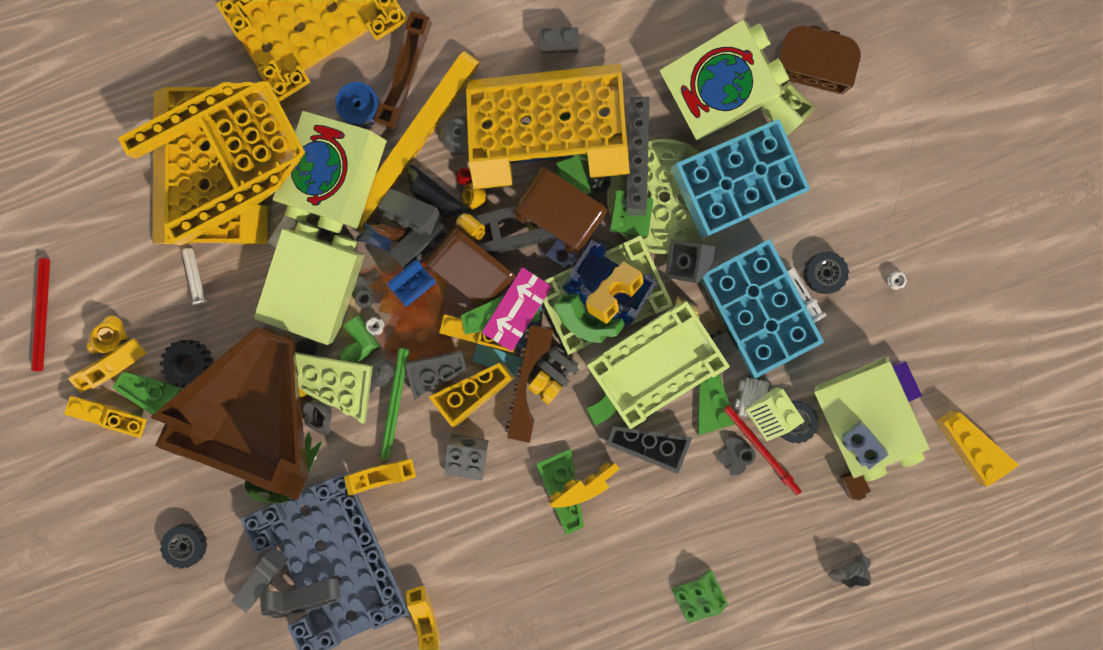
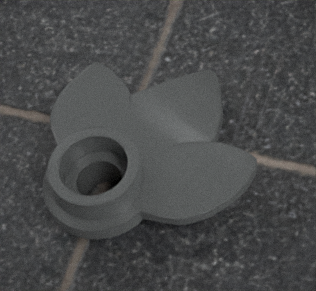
[354,273,390,308]
[717,437,756,475]

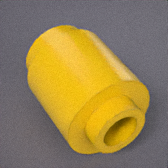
[456,213,485,241]

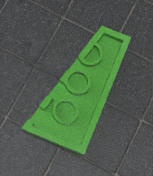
[460,295,540,335]
[536,448,584,535]

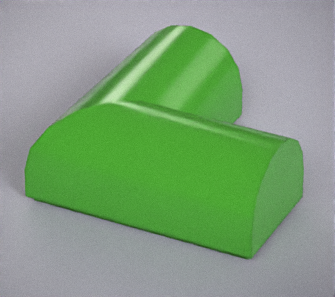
[338,315,381,363]

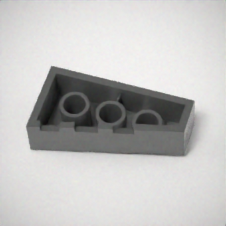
[604,426,692,474]

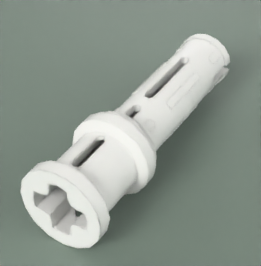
[787,268,826,323]

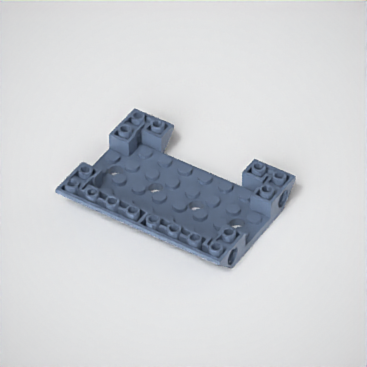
[240,471,410,650]

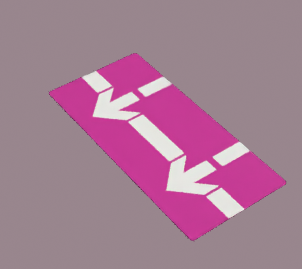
[482,268,552,351]

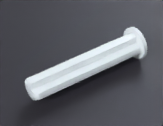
[182,248,207,306]

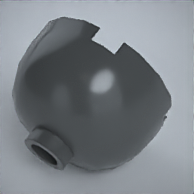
[441,116,469,155]

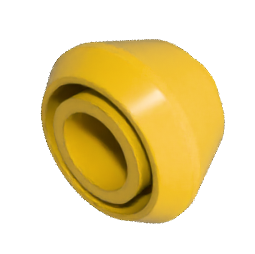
[462,183,486,209]

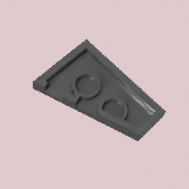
[405,350,467,400]

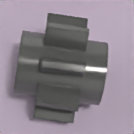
[588,174,611,193]

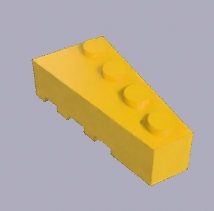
[429,363,515,427]
[936,410,1019,487]

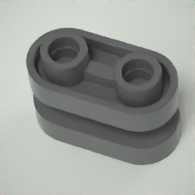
[536,345,580,387]

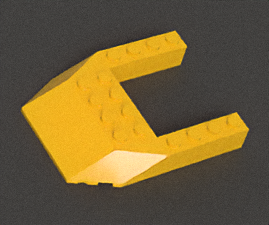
[118,81,306,246]

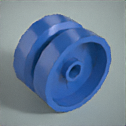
[335,82,380,129]

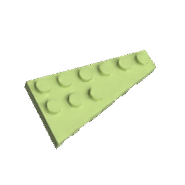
[295,352,373,424]

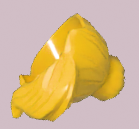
[86,315,129,354]

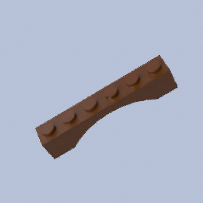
[374,11,432,131]
[505,323,554,443]

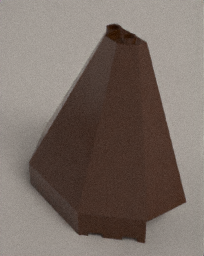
[150,327,308,501]

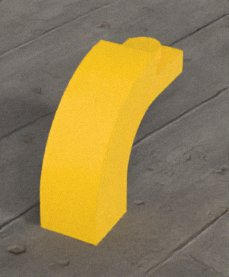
[344,459,416,495]
[406,586,441,650]

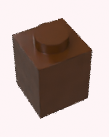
[839,471,871,501]

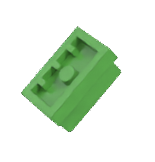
[610,190,654,237]
[672,570,728,623]

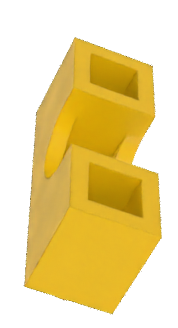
[586,261,644,324]

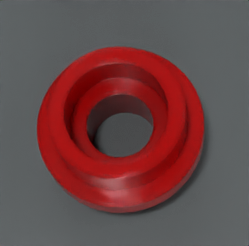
[455,168,473,185]

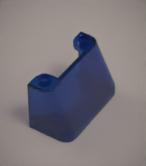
[562,240,657,329]

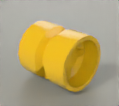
[527,369,563,405]

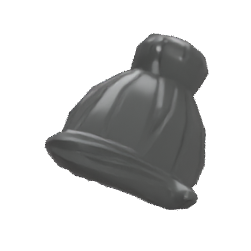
[365,358,395,393]
[303,399,332,435]
[829,555,871,588]

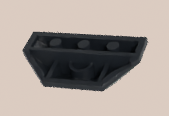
[407,162,471,217]

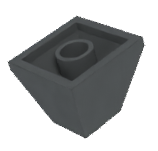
[665,239,716,283]

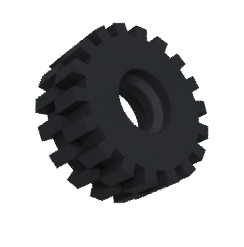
[160,340,214,388]

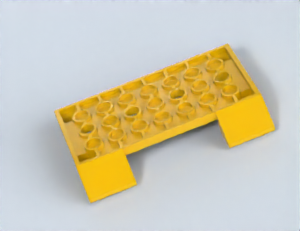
[216,0,408,102]
[466,63,630,189]
[153,87,268,245]

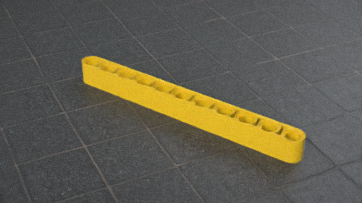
[355,51,480,232]

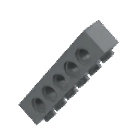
[627,97,650,216]

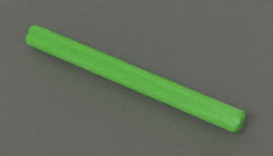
[380,348,409,460]

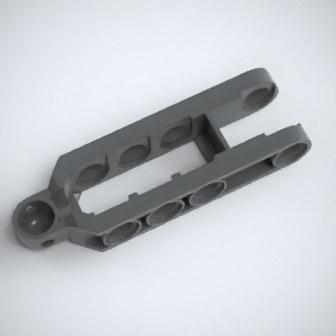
[474,205,557,256]

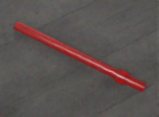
[723,405,802,496]

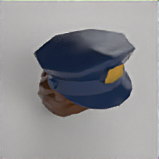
[356,221,407,252]

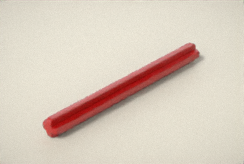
[31,258,50,372]

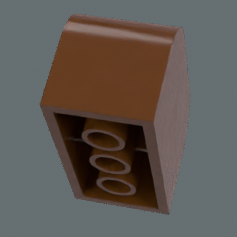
[773,26,861,95]

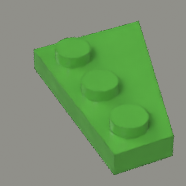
[112,371,183,415]
[698,374,735,435]

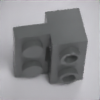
[445,434,489,481]

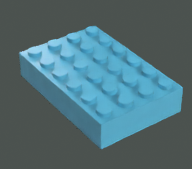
[670,119,810,239]
[700,239,824,378]

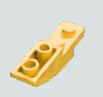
[439,315,517,353]
[68,338,146,393]
[64,395,147,438]
[547,462,620,508]

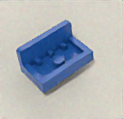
[387,260,436,307]

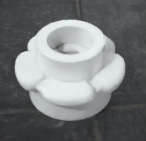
[887,271,907,290]
[365,316,384,335]

